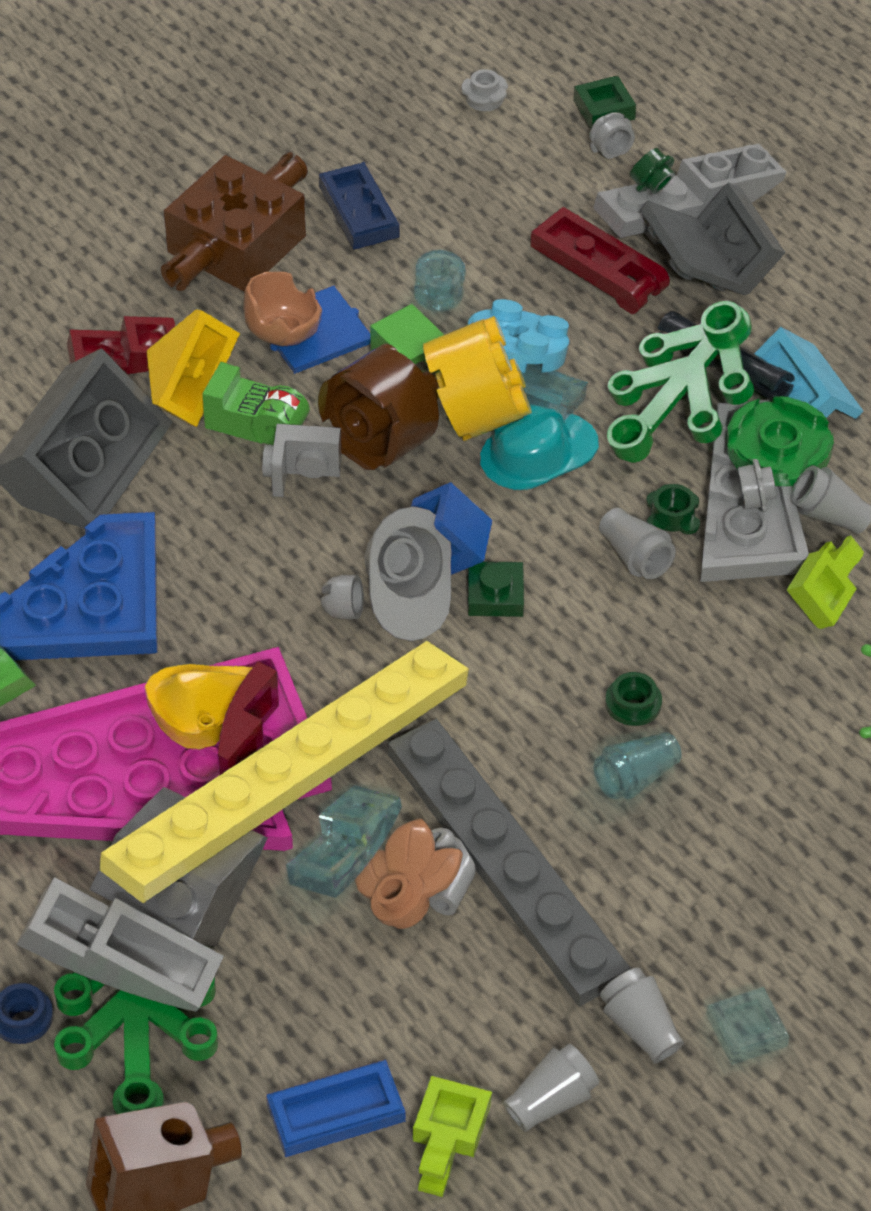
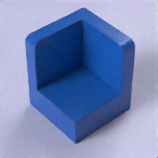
[411,482,493,575]

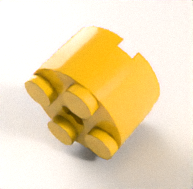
[423,316,532,441]

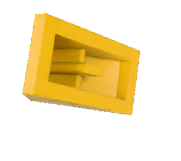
[147,309,240,427]

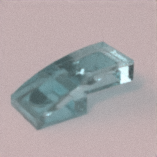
[286,785,402,898]

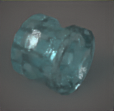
[414,250,466,312]

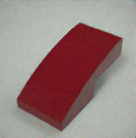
[67,316,175,374]
[218,661,279,775]

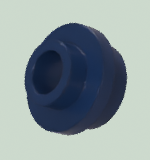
[0,983,53,1044]

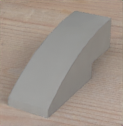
[17,877,224,1012]

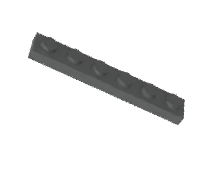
[388,718,631,1007]

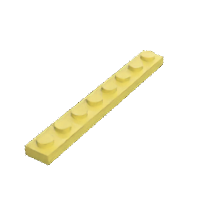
[100,641,469,903]

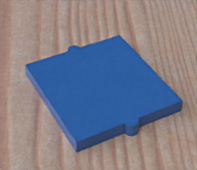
[270,286,371,374]

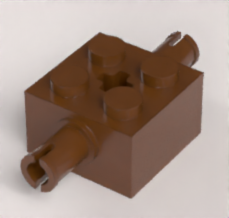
[161,152,308,292]

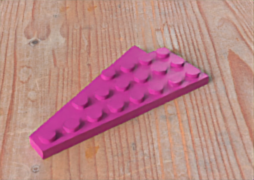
[0,647,332,851]

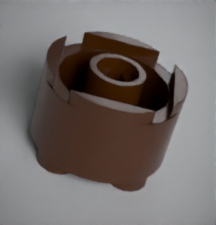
[318,344,440,470]

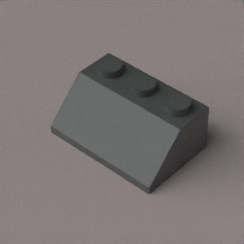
[0,348,173,529]

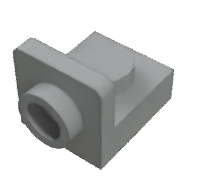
[262,424,342,497]

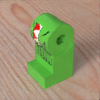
[202,362,310,445]

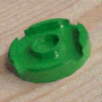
[726,397,834,486]

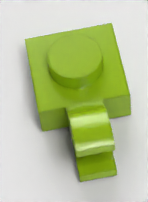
[787,536,864,629]
[413,1076,492,1197]

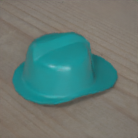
[480,405,599,490]

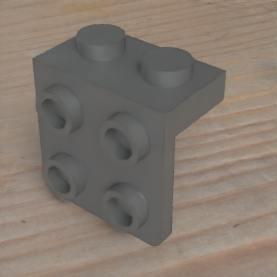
[641,182,786,295]

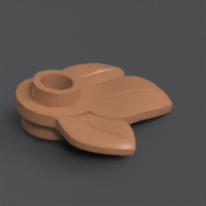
[355,819,463,929]

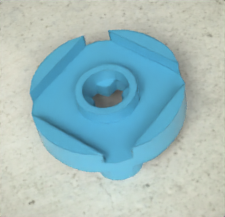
[468,299,569,373]

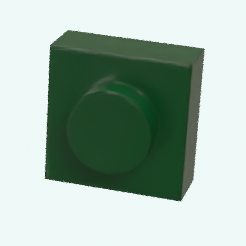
[573,75,636,129]
[468,562,524,617]

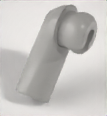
[429,828,476,915]

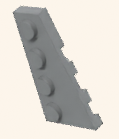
[700,399,809,582]

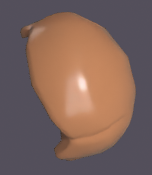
[243,272,322,346]

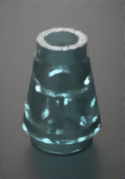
[594,732,682,799]

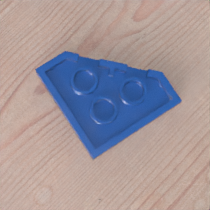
[0,512,158,660]

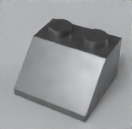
[90,787,268,947]

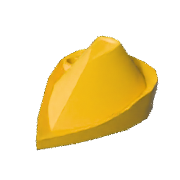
[145,664,253,749]

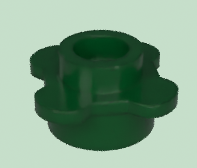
[646,484,700,535]

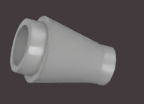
[791,466,871,534]
[599,508,676,579]
[600,968,684,1064]
[503,1044,599,1132]

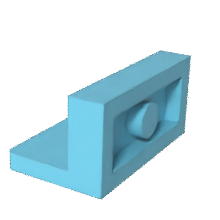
[754,327,864,419]

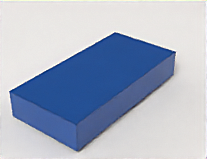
[266,1060,406,1158]

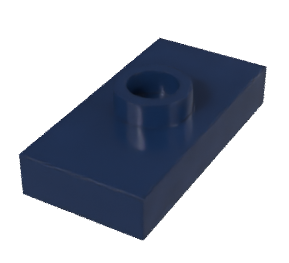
[319,162,400,250]

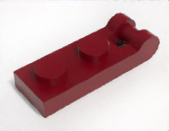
[530,207,670,314]

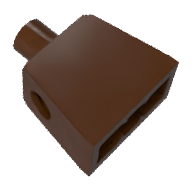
[86,1101,242,1211]

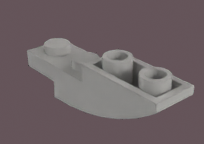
[593,143,786,245]

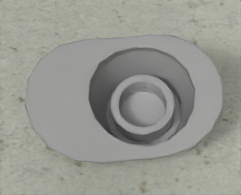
[364,506,451,641]

